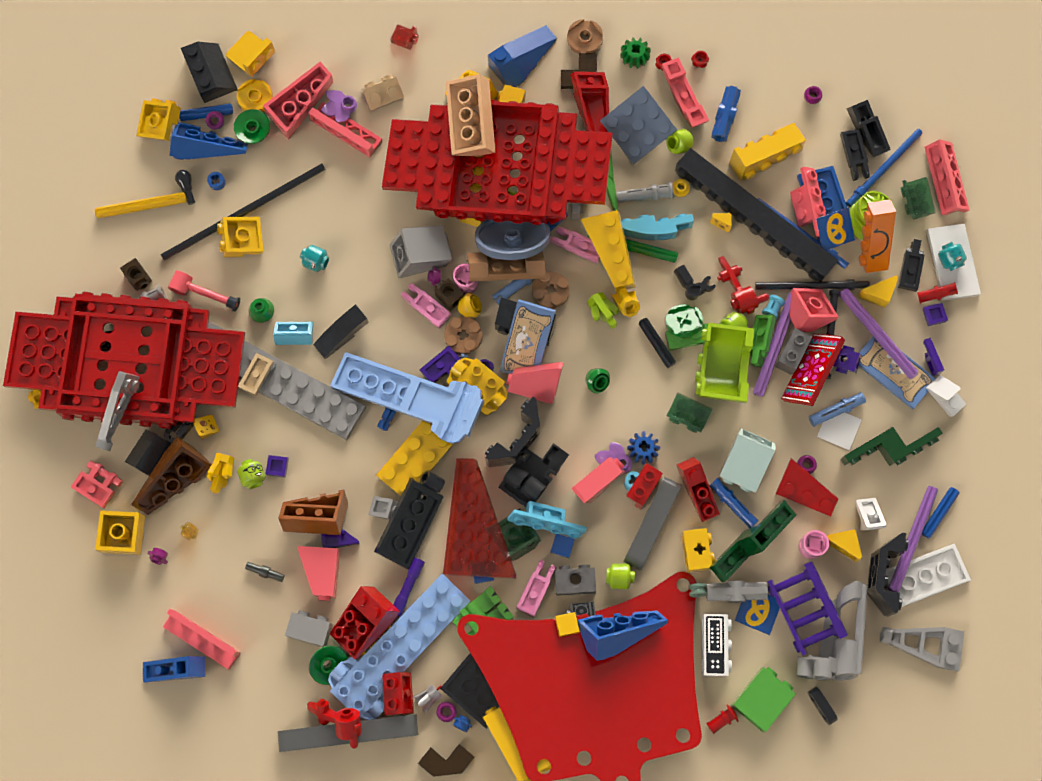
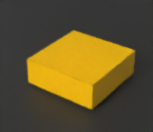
[555,612,580,637]

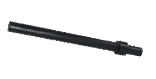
[755,279,870,291]

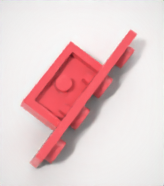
[790,167,826,237]

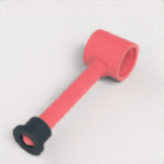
[168,270,241,312]

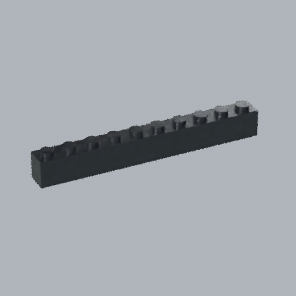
[675,148,838,281]

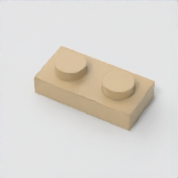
[238,353,274,396]

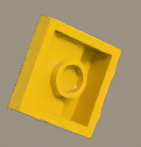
[136,98,181,141]
[217,217,264,257]

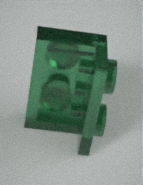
[901,177,936,219]
[666,392,712,433]

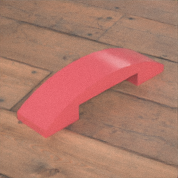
[662,57,709,128]

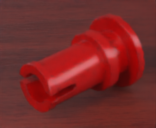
[706,704,739,734]

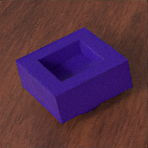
[922,303,948,326]
[265,455,289,478]

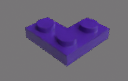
[419,346,461,383]

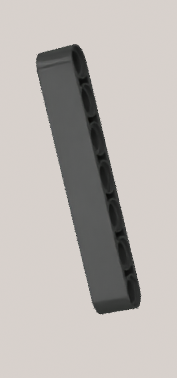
[277,714,419,752]

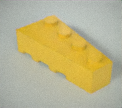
[581,210,636,291]

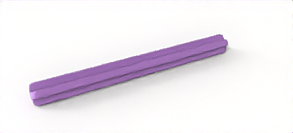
[840,288,918,379]
[753,293,791,397]
[888,486,938,592]

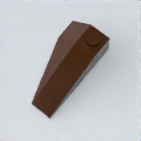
[132,437,212,515]

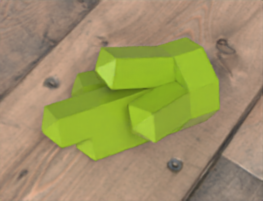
[587,292,619,329]

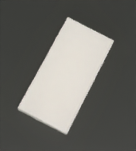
[926,224,981,301]
[885,543,971,607]

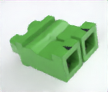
[453,586,514,635]

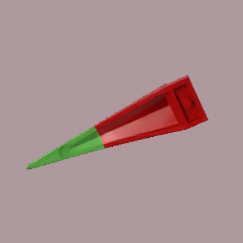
[570,72,618,211]

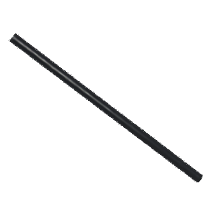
[160,163,326,261]

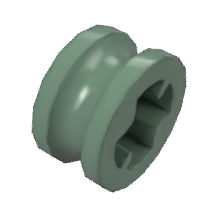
[688,583,707,597]

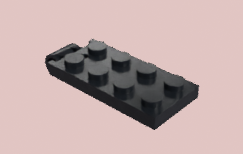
[374,470,445,570]

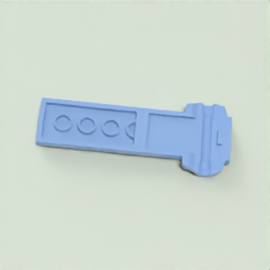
[330,352,484,444]
[328,574,470,720]

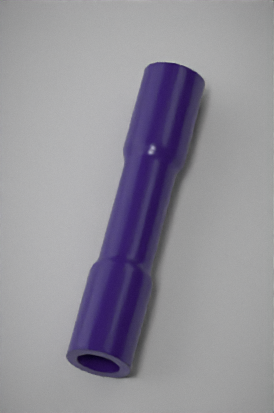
[393,558,425,617]

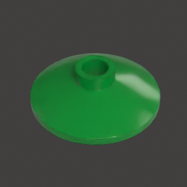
[234,109,270,144]
[309,646,348,685]

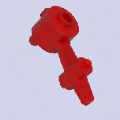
[717,256,769,315]
[307,699,362,749]

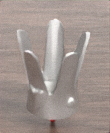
[412,684,442,714]

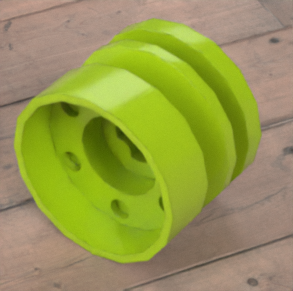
[849,191,895,240]

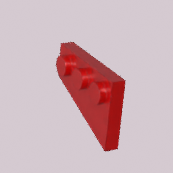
[776,458,838,517]

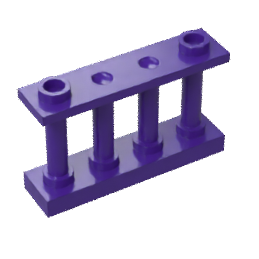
[767,561,848,655]

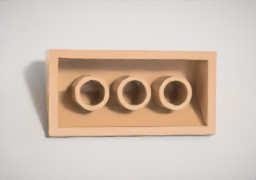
[446,74,495,156]

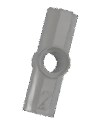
[706,581,768,603]

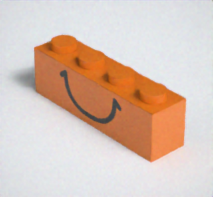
[859,200,896,273]

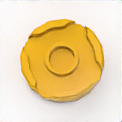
[236,79,273,112]

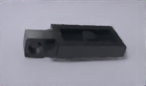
[898,239,925,292]

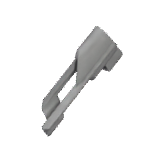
[796,581,868,681]

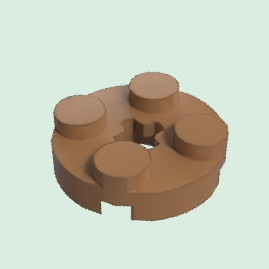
[567,19,603,54]
[532,271,569,309]
[444,317,482,355]

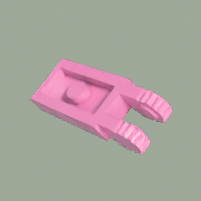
[551,227,600,264]
[401,283,451,329]
[516,560,556,617]

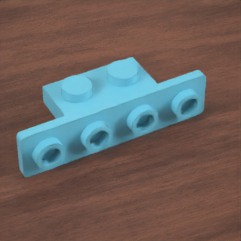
[507,501,587,538]

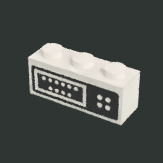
[702,614,732,677]

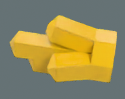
[612,288,640,317]
[206,453,235,494]

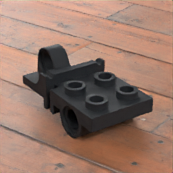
[498,443,569,507]

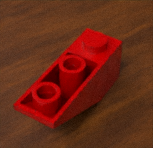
[676,457,720,522]

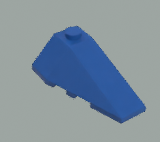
[488,25,557,87]
[169,122,248,160]
[577,611,668,661]

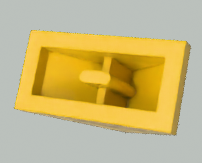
[858,275,898,308]
[827,529,862,562]

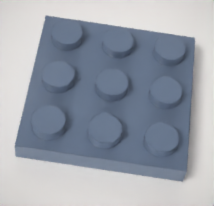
[600,86,677,165]

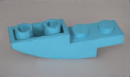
[621,214,694,241]

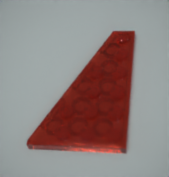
[443,458,516,579]

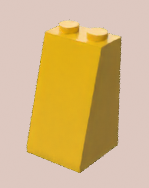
[483,706,551,781]

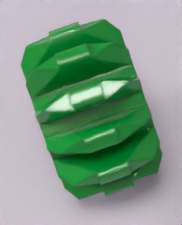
[620,37,651,69]

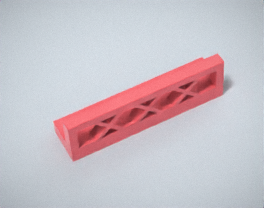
[308,102,383,157]
[924,139,970,216]
[163,608,241,670]

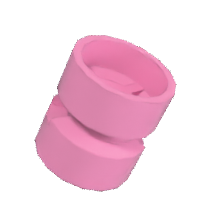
[453,263,479,295]
[798,530,829,559]

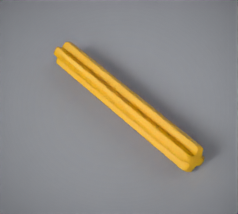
[95,192,187,218]

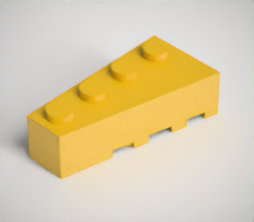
[729,123,806,181]

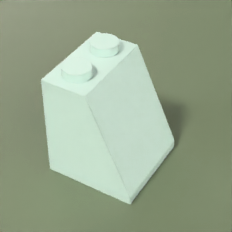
[720,428,776,493]

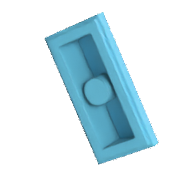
[273,322,313,345]

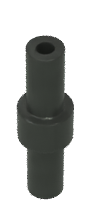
[245,562,285,582]

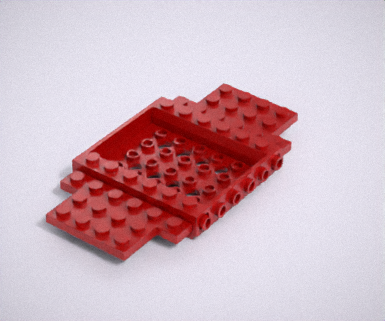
[382,100,613,225]
[3,292,245,429]

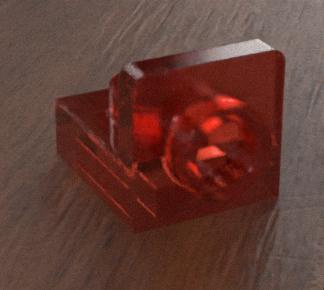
[390,24,419,50]

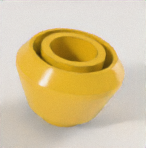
[458,293,482,318]

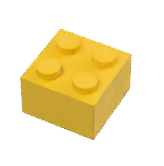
[95,511,146,555]

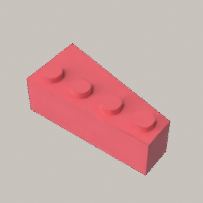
[263,61,333,140]

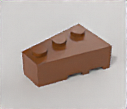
[278,489,348,535]

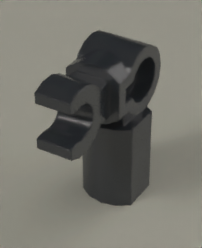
[674,265,716,300]

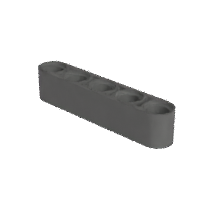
[623,477,682,570]

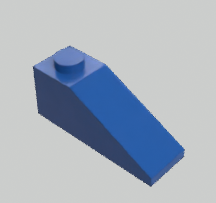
[143,656,206,683]

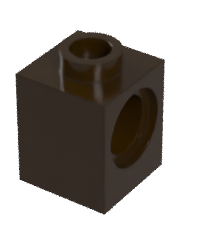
[120,258,152,291]
[435,278,464,311]

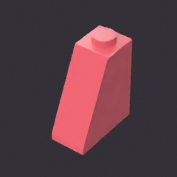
[506,362,564,404]
[571,457,625,503]
[298,546,340,601]

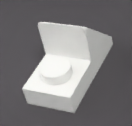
[926,375,966,417]
[856,498,887,531]

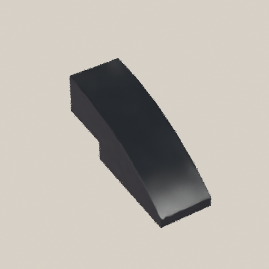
[846,100,891,157]
[313,304,369,359]

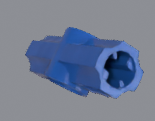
[711,85,741,142]

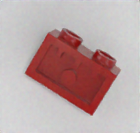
[626,464,663,510]
[382,672,414,715]

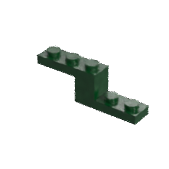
[840,427,943,466]
[709,500,796,583]

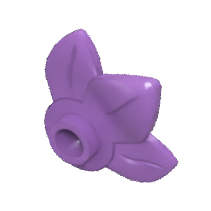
[321,90,357,123]
[595,442,632,474]

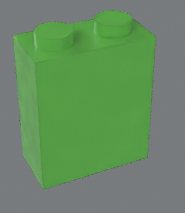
[731,667,796,732]

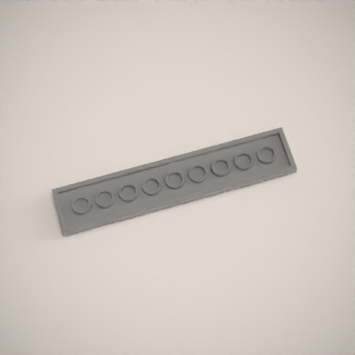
[208,321,366,441]

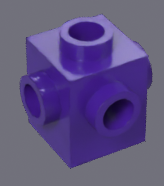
[833,345,862,374]

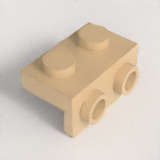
[361,74,404,110]

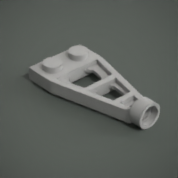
[95,371,140,451]
[880,627,965,672]

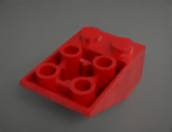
[329,586,400,659]

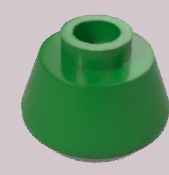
[248,298,274,323]
[585,368,610,393]

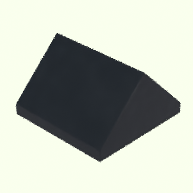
[125,429,171,476]

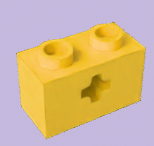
[681,528,715,573]

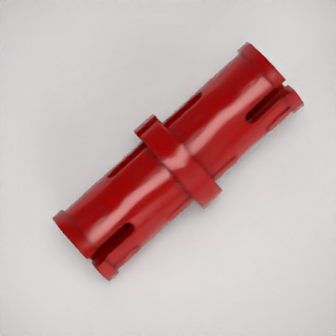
[917,282,958,304]

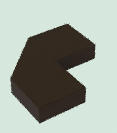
[561,53,597,89]
[418,744,475,777]

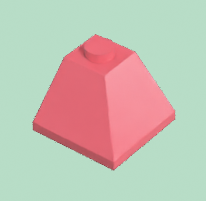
[790,288,839,332]

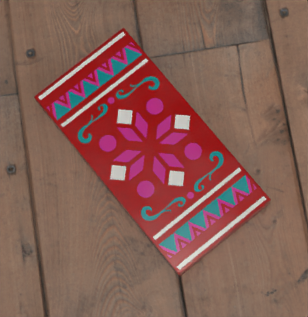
[781,333,845,406]

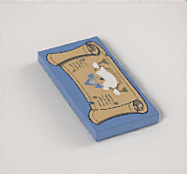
[499,300,556,374]
[859,337,936,410]

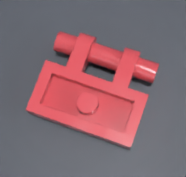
[71,461,123,508]

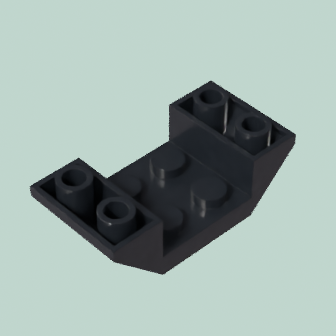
[485,397,540,467]
[867,532,909,617]

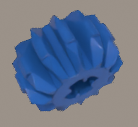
[627,431,660,465]

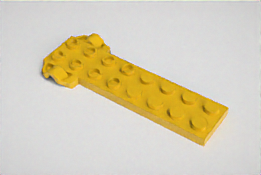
[376,357,508,496]

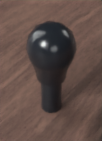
[175,170,195,205]

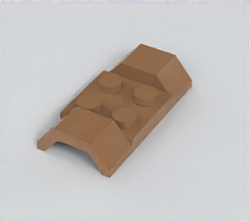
[466,251,545,281]

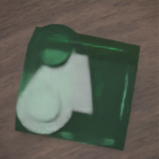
[487,508,541,562]

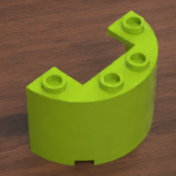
[695,323,754,403]

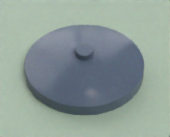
[475,220,551,260]

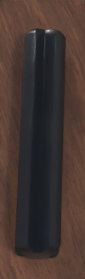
[639,318,676,368]

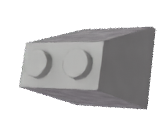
[390,225,452,278]

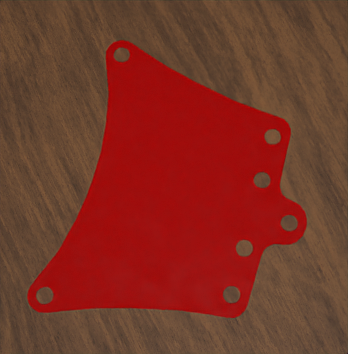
[457,572,702,781]

